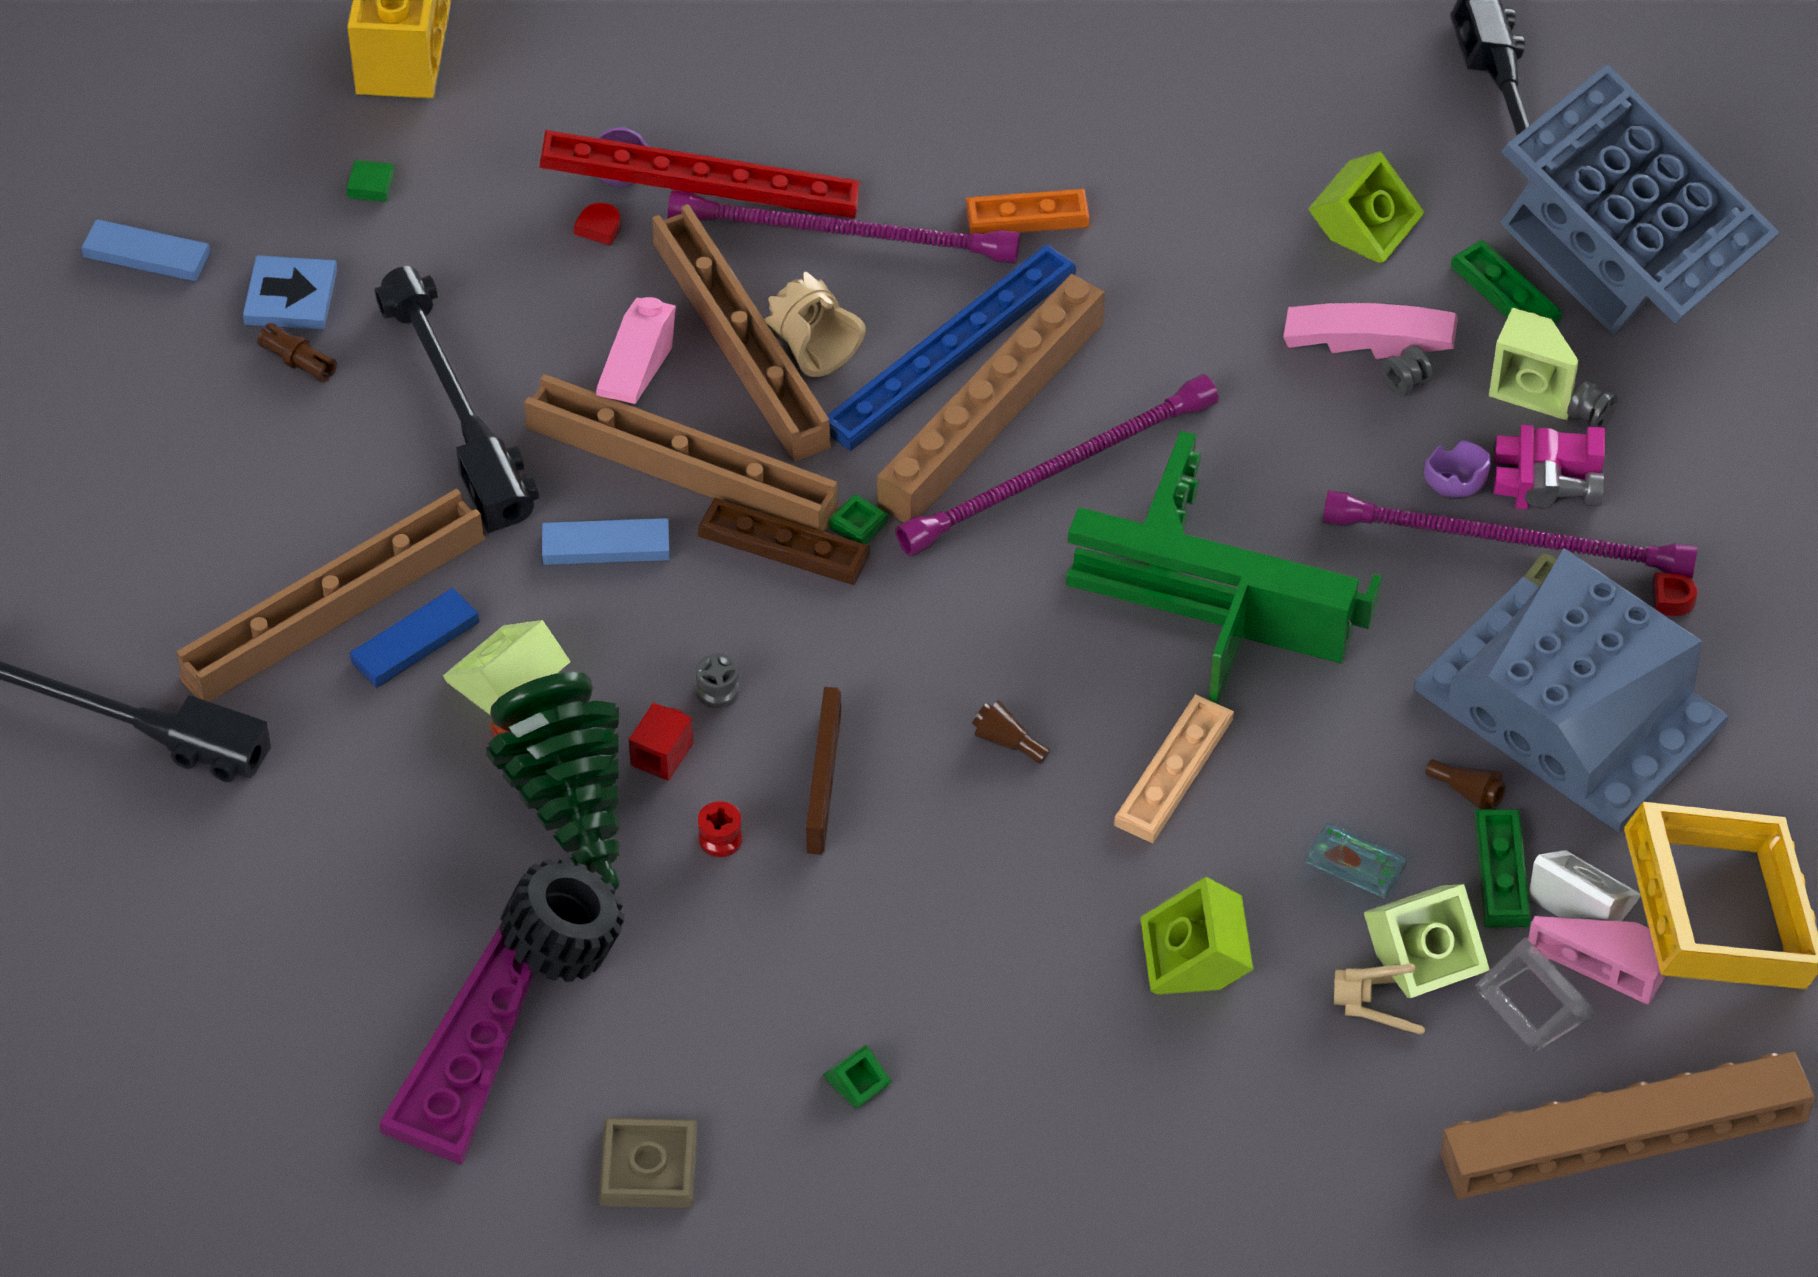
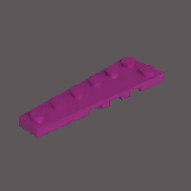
[379,922,535,1165]

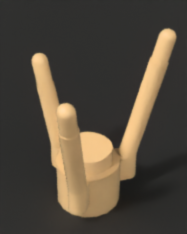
[1334,964,1425,1035]

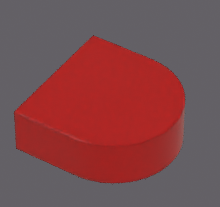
[574,202,621,246]
[1653,572,1698,616]

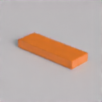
[966,189,1089,235]

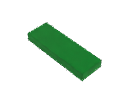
[1451,240,1562,324]
[1474,809,1531,927]

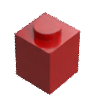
[628,702,693,781]

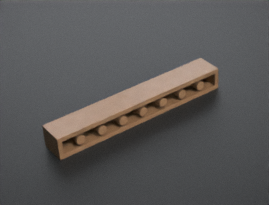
[877,274,1105,523]
[1440,1051,1815,1200]

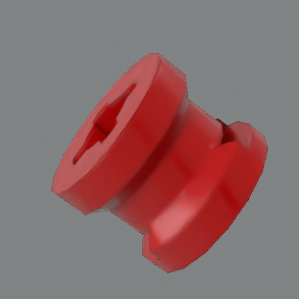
[698,801,742,857]

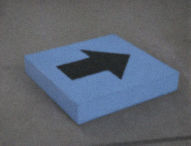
[243,255,337,330]

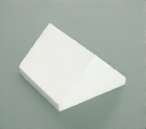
[1528,850,1641,921]

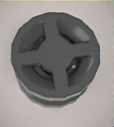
[1381,345,1433,396]
[1567,380,1618,428]
[696,654,739,708]

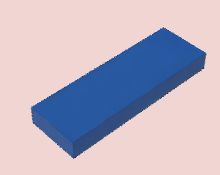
[350,588,479,688]

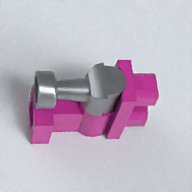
[1493,425,1605,510]

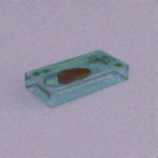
[1306,822,1406,898]

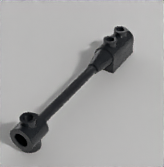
[1450,0,1530,135]
[374,266,539,533]
[0,661,271,782]

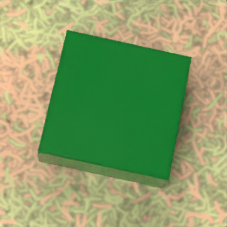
[346,160,394,202]
[829,494,888,544]

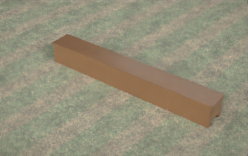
[652,204,831,462]
[524,374,840,532]
[176,488,485,702]

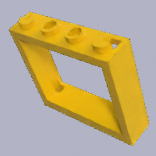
[1624,802,1818,989]

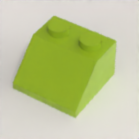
[1308,151,1425,263]
[1140,877,1253,995]

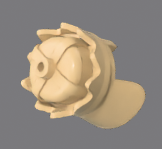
[765,272,866,377]

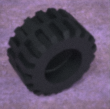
[500,859,624,982]

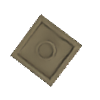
[599,1118,697,1208]

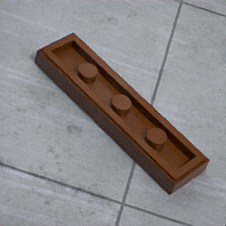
[698,497,870,585]
[806,687,842,855]

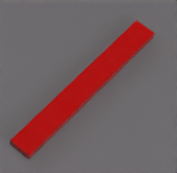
[539,130,860,219]

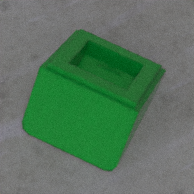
[823,1045,892,1109]

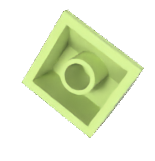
[1489,307,1578,420]
[443,620,571,715]
[1364,884,1490,998]

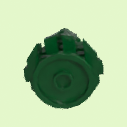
[486,672,620,890]

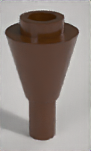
[972,700,1050,764]
[1425,759,1506,809]

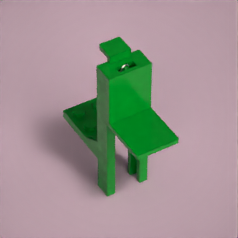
[1066,430,1382,704]

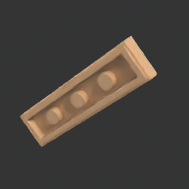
[1114,694,1234,844]

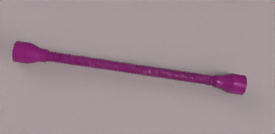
[667,190,1020,264]
[895,374,1219,556]
[1323,490,1698,579]

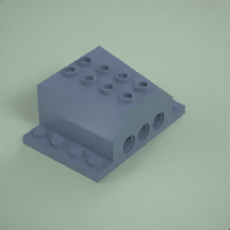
[1500,64,1780,336]
[1414,548,1728,833]

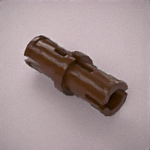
[257,322,337,383]

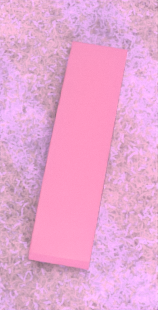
[1283,303,1458,359]

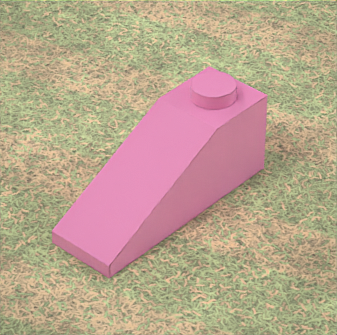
[596,297,676,404]
[1527,916,1666,1005]

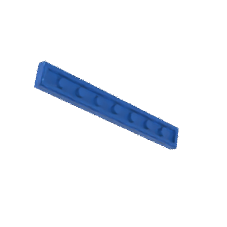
[827,244,1076,451]

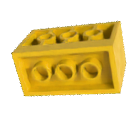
[347,0,451,98]

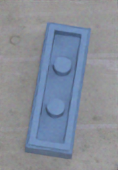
[81,219,210,282]
[542,518,670,565]

